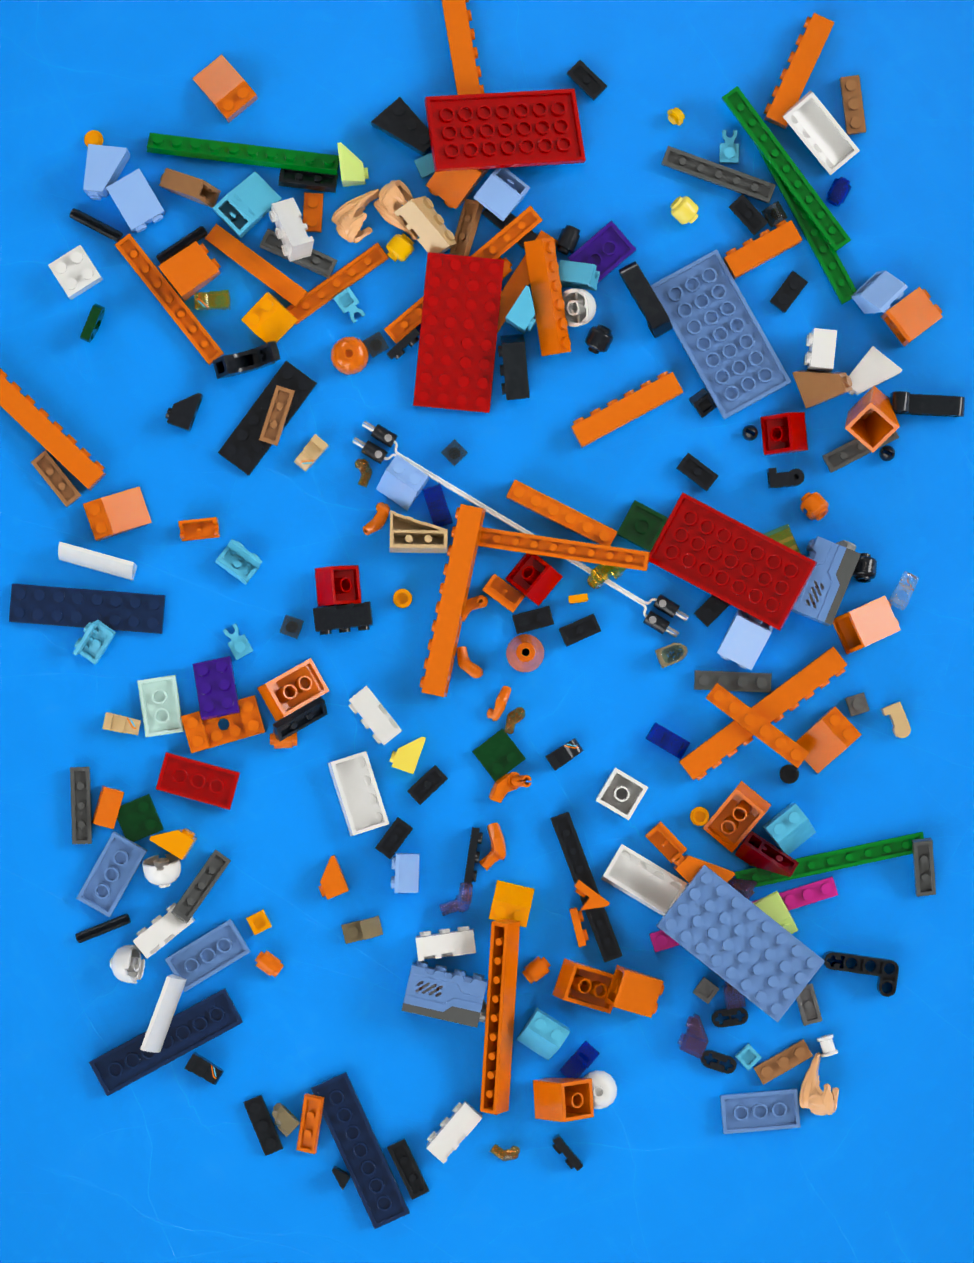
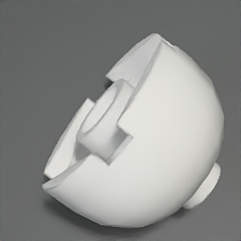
[563,288,597,327]
[142,854,181,888]
[110,945,145,984]
[583,1070,617,1109]

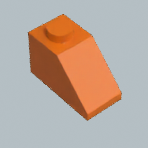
[318,855,349,900]

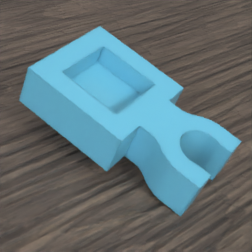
[719,130,739,164]
[333,287,366,323]
[223,623,253,660]

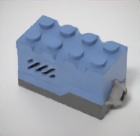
[792,536,861,626]
[402,960,488,1028]

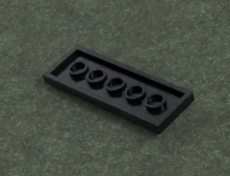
[218,361,317,476]

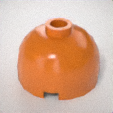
[331,337,369,375]

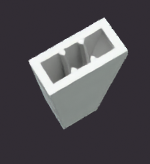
[848,346,902,395]

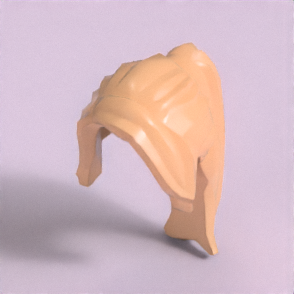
[373,180,418,240]
[331,189,379,243]
[799,1052,839,1116]

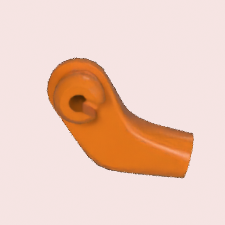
[363,502,390,535]
[463,595,488,622]
[457,646,483,678]
[487,686,512,721]

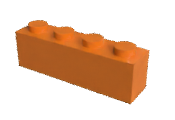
[723,220,802,280]

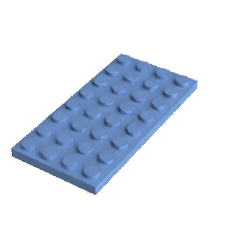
[651,249,791,420]
[656,865,825,1022]

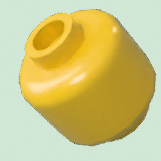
[386,233,414,262]

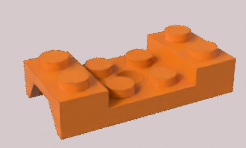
[181,695,266,753]

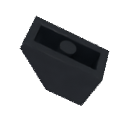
[165,393,203,432]

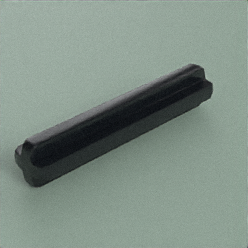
[70,208,123,242]
[156,226,208,264]
[76,914,131,943]

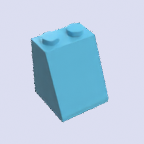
[762,803,816,855]
[516,1007,570,1061]

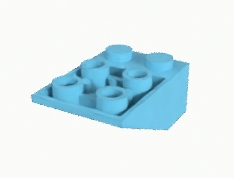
[213,171,282,238]

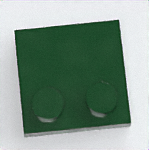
[616,500,668,552]
[472,728,526,782]
[117,794,164,842]

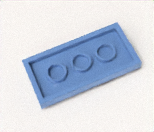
[76,831,148,918]
[165,919,251,992]
[720,1088,801,1134]

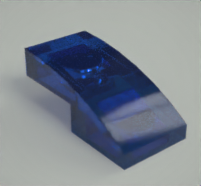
[422,484,453,527]
[645,722,690,759]
[559,1041,600,1078]

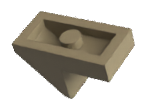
[341,916,383,944]

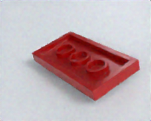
[156,752,240,810]

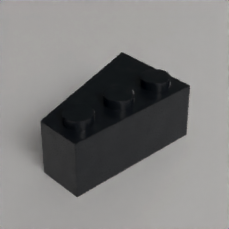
[371,97,431,156]
[498,334,530,400]
[313,601,373,635]

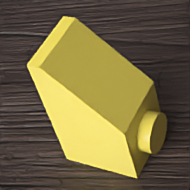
[389,737,426,774]

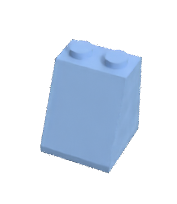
[83,144,130,200]
[106,168,166,233]
[376,455,429,511]
[717,609,773,670]

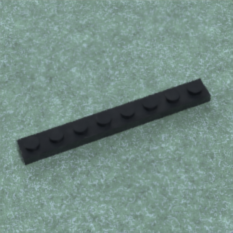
[550,812,622,963]

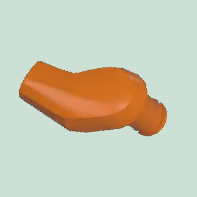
[489,772,531,803]
[479,823,506,871]

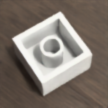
[48,245,103,300]
[804,328,837,372]
[595,767,648,820]

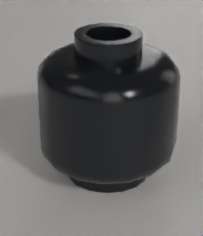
[585,324,613,354]
[852,553,877,583]

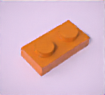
[303,192,324,233]
[569,907,589,947]

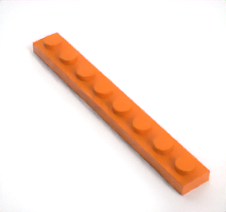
[115,233,224,366]

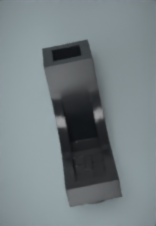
[213,341,280,379]

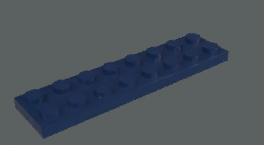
[9,584,166,634]
[89,988,243,1096]
[311,1072,410,1229]

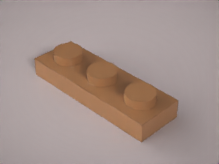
[840,75,866,135]
[449,199,484,256]
[259,385,295,446]
[31,450,82,507]
[753,1039,813,1085]

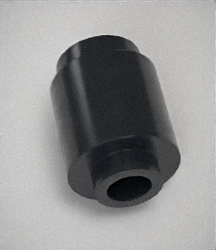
[555,225,580,255]

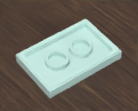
[137,675,184,737]

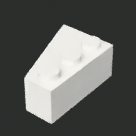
[269,198,314,262]
[348,686,403,745]
[133,903,195,959]
[415,926,476,961]
[426,1101,482,1164]

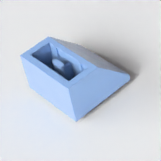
[473,168,530,221]
[851,270,908,314]
[391,853,420,893]

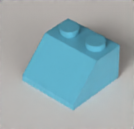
[505,285,536,334]

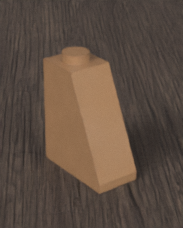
[159,168,221,208]
[792,370,852,408]

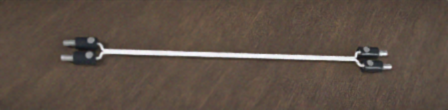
[352,421,689,638]

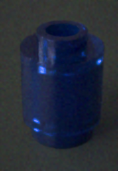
[826,177,852,207]

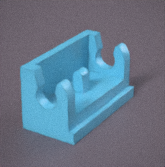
[558,260,600,291]

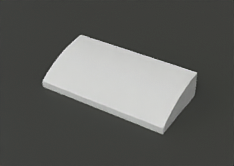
[782,90,860,175]
[58,542,137,581]
[328,751,389,836]
[601,844,688,916]
[140,974,187,1053]

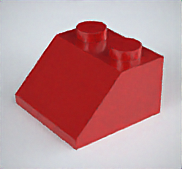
[761,412,808,455]
[505,553,563,606]
[315,565,362,607]

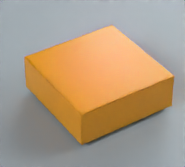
[568,593,588,604]
[246,909,272,935]

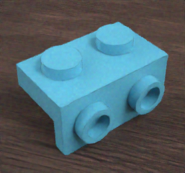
[215,539,262,585]
[73,620,116,664]

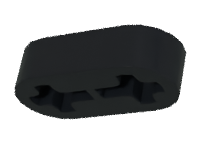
[712,1007,748,1027]
[700,1049,736,1074]

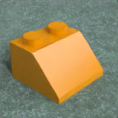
[241,292,298,343]
[149,828,197,860]
[489,880,535,927]

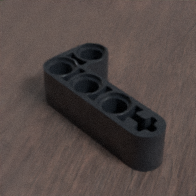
[618,261,672,338]
[890,391,965,417]
[822,951,899,997]

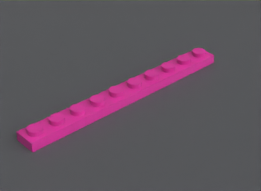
[649,876,838,952]

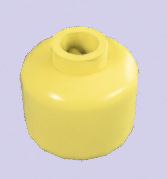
[670,196,699,225]

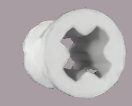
[817,1034,839,1057]

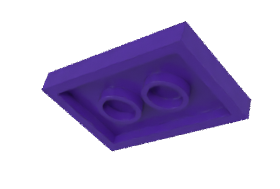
[568,220,636,284]
[193,656,240,720]

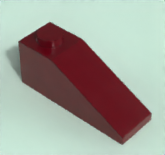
[735,831,799,877]

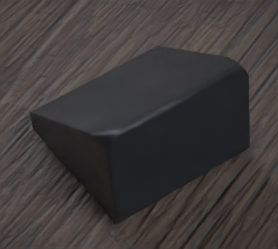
[689,389,717,418]
[332,1166,350,1190]

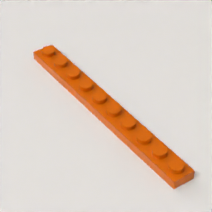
[384,206,543,344]
[478,527,650,571]

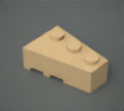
[394,196,457,254]
[389,510,448,553]

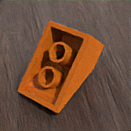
[192,54,258,123]
[83,487,152,541]
[257,658,329,721]
[796,706,862,774]
[702,781,771,853]
[552,958,614,1014]

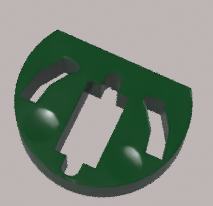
[80,304,105,343]

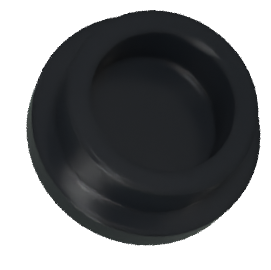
[780,764,799,784]

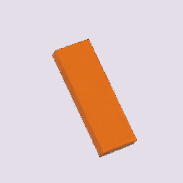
[296,1093,325,1154]

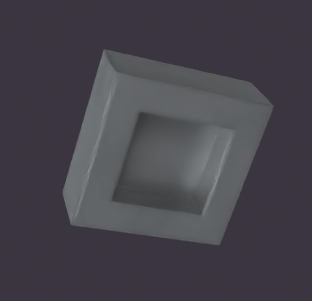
[845,692,870,716]
[693,977,719,1004]

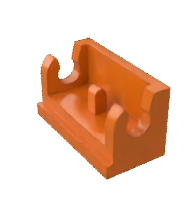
[178,517,220,541]
[482,573,525,613]
[92,785,124,829]
[645,821,687,863]

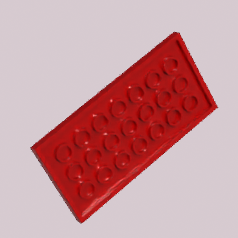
[425,89,586,172]
[413,252,504,413]
[649,492,817,631]

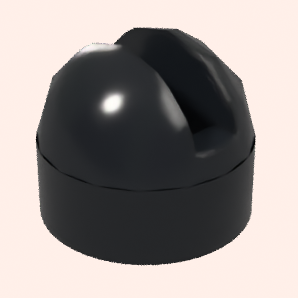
[742,425,758,441]
[879,446,895,461]

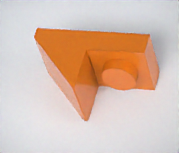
[574,879,610,910]

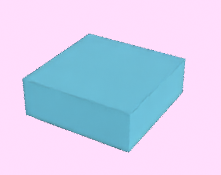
[414,153,435,179]
[735,1043,762,1071]

